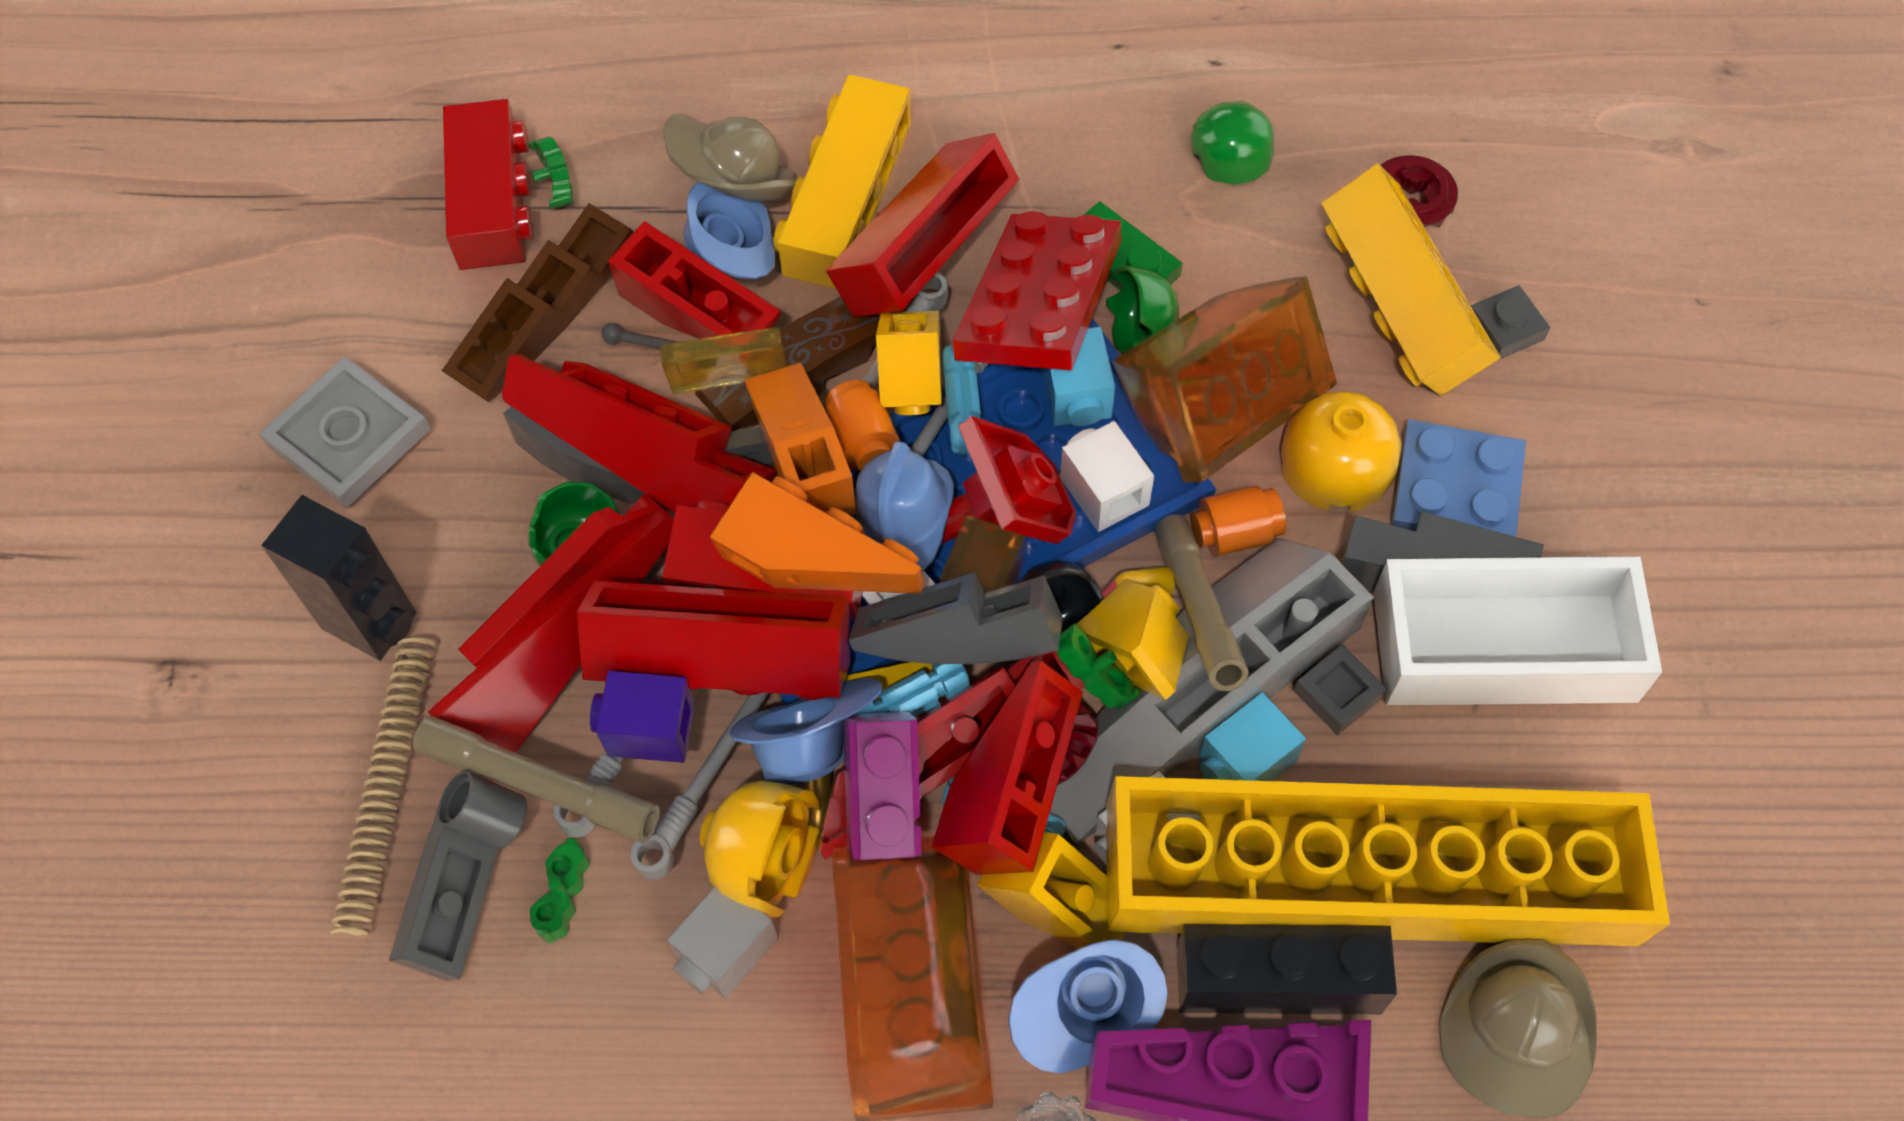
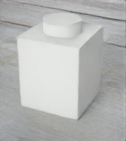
[1060,421,1154,532]

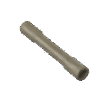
[1155,514,1248,691]
[413,716,660,843]

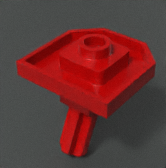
[941,416,1077,545]

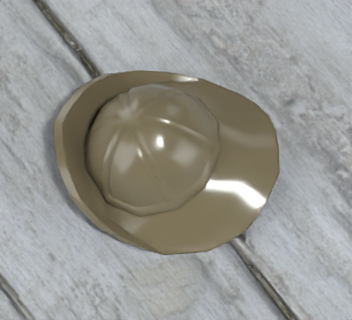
[663,114,798,202]
[1440,939,1597,1118]

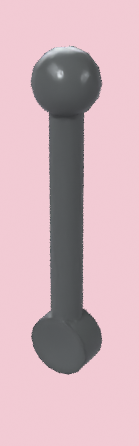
[601,323,717,365]

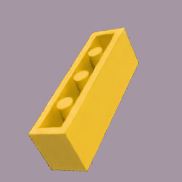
[773,74,912,289]
[1321,163,1501,396]

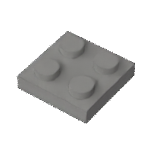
[259,356,431,509]

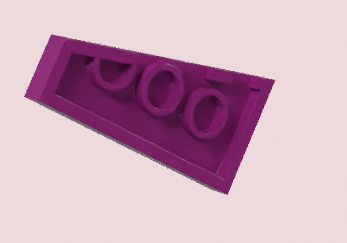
[1084,1020,1371,1121]

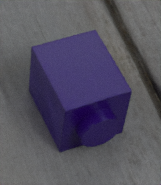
[590,671,695,763]

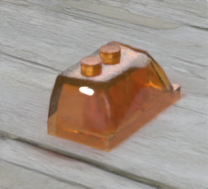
[1113,276,1337,482]
[832,842,993,1121]

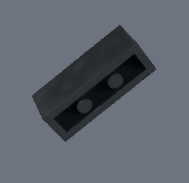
[261,495,417,661]
[1177,924,1397,1015]

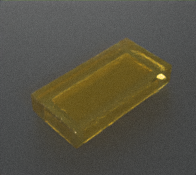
[660,327,788,394]

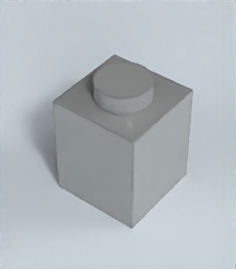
[667,887,778,1000]

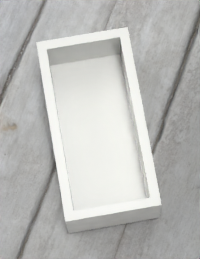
[1373,556,1662,705]

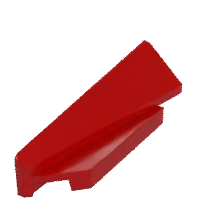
[502,354,777,513]
[428,494,674,752]
[817,651,1084,860]

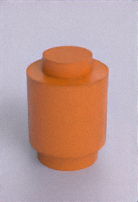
[825,380,900,471]
[1191,485,1286,557]

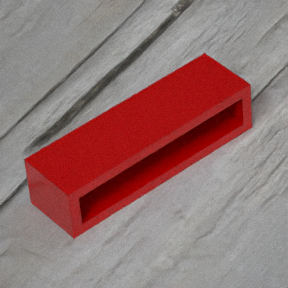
[825,133,1020,317]
[577,581,850,700]

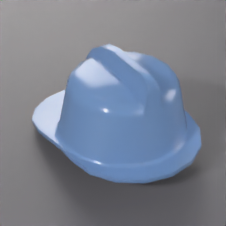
[683,181,775,280]
[852,441,954,572]
[729,678,882,785]
[1008,939,1168,1073]

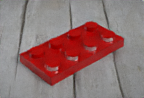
[952,211,1122,371]

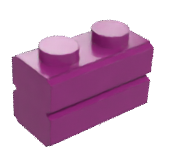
[843,712,921,860]

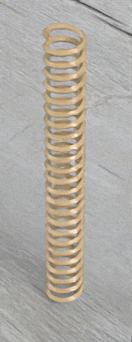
[329,636,435,937]

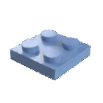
[1391,419,1526,537]

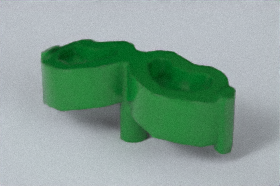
[528,136,573,209]
[1056,623,1141,709]
[530,838,590,943]

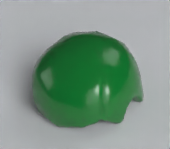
[1191,101,1274,185]
[1106,265,1179,359]
[528,481,620,566]

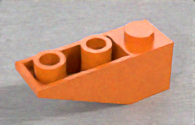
[744,363,857,515]
[710,472,925,594]

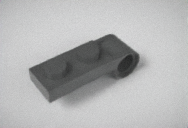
[389,771,527,981]

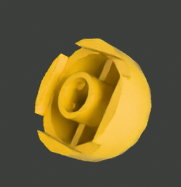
[1280,391,1402,512]
[699,781,820,918]

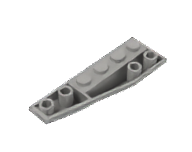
[1050,538,1374,847]

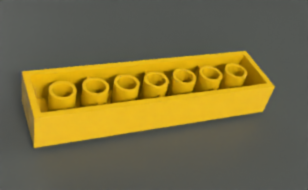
[1105,776,1670,947]

